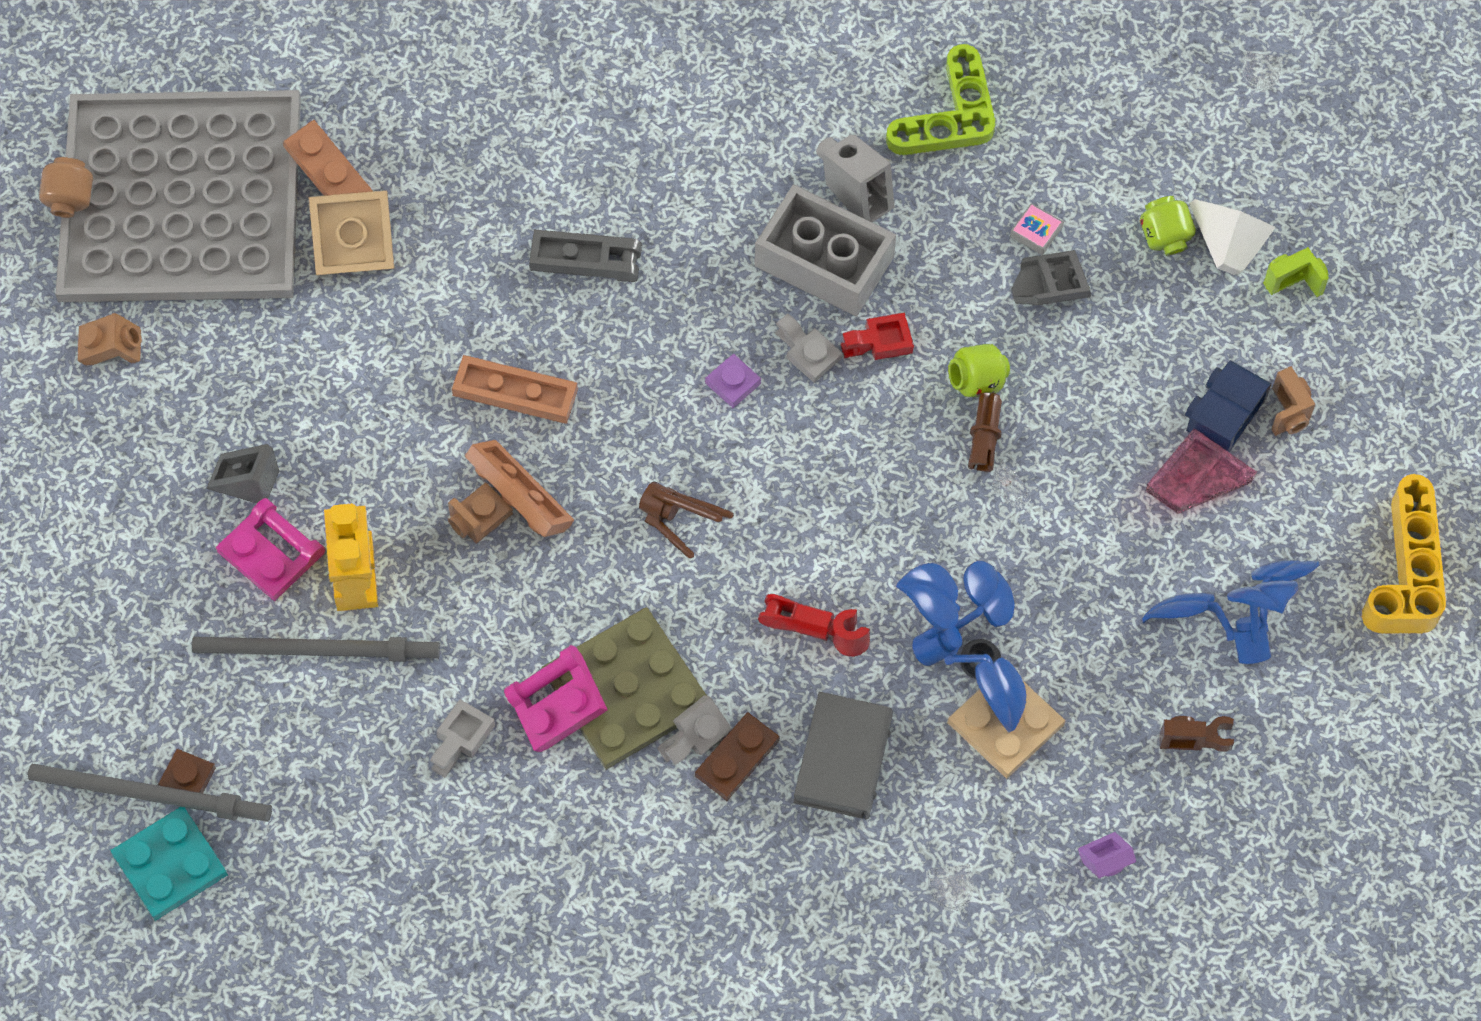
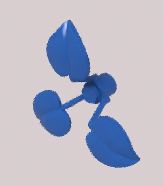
[1142,560,1320,664]
[896,561,1027,733]

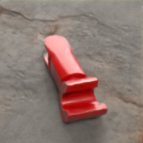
[758,594,870,657]

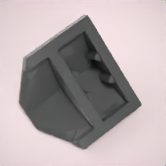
[1011,250,1091,305]

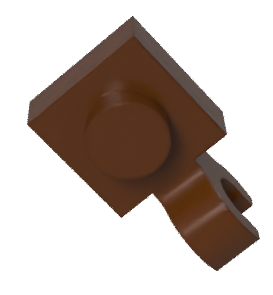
[1160,716,1234,752]

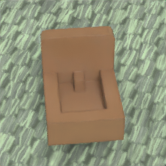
[78,313,142,365]
[1271,366,1315,436]

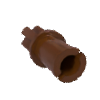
[968,392,1002,472]

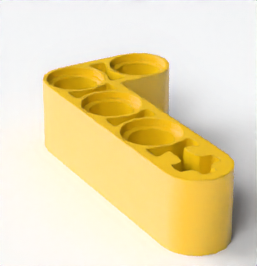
[1361,474,1446,633]

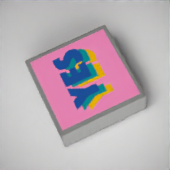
[1010,203,1064,255]

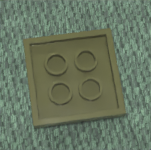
[541,607,707,770]

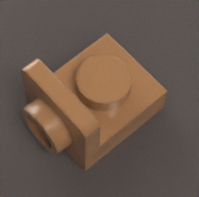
[448,482,513,544]

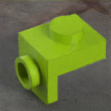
[1263,247,1329,297]

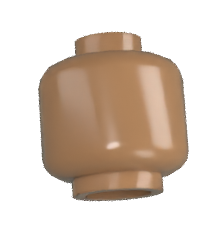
[39,157,93,218]

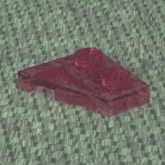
[1145,429,1257,514]

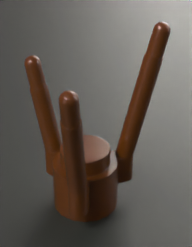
[639,481,734,559]

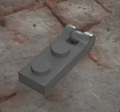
[529,229,642,282]

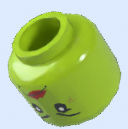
[1140,195,1196,256]
[948,344,1010,398]

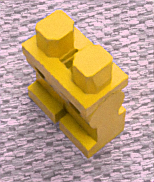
[324,503,378,611]

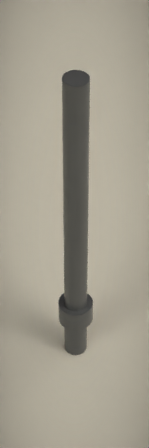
[192,637,440,662]
[28,763,272,822]

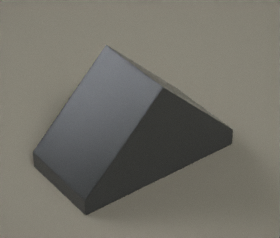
[207,444,279,503]

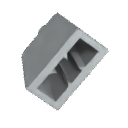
[816,135,895,222]

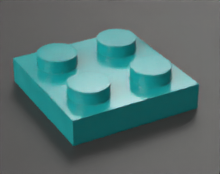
[110,807,228,921]

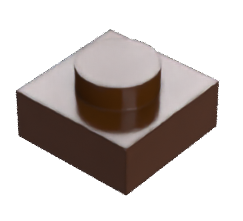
[158,749,216,793]

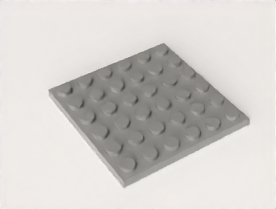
[55,90,301,302]

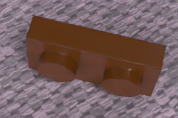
[695,712,780,801]

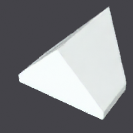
[1189,199,1276,275]

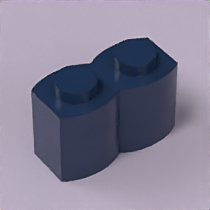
[1185,360,1272,454]

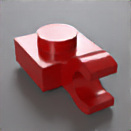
[841,312,914,360]

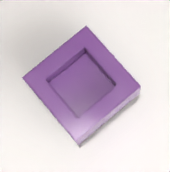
[705,353,761,408]
[1078,832,1137,879]

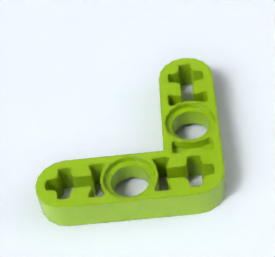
[886,44,995,155]

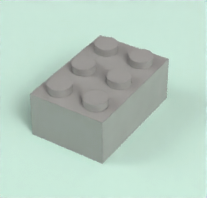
[755,184,896,317]

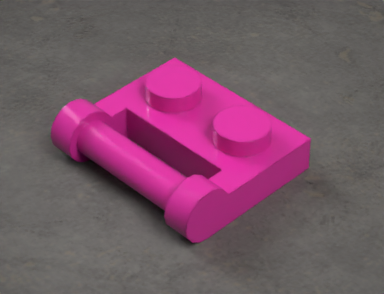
[216,498,325,602]
[504,645,608,752]

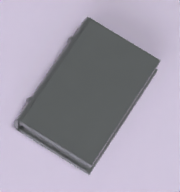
[793,691,893,820]

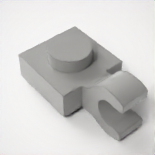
[775,313,843,383]
[657,695,732,765]
[430,699,495,778]

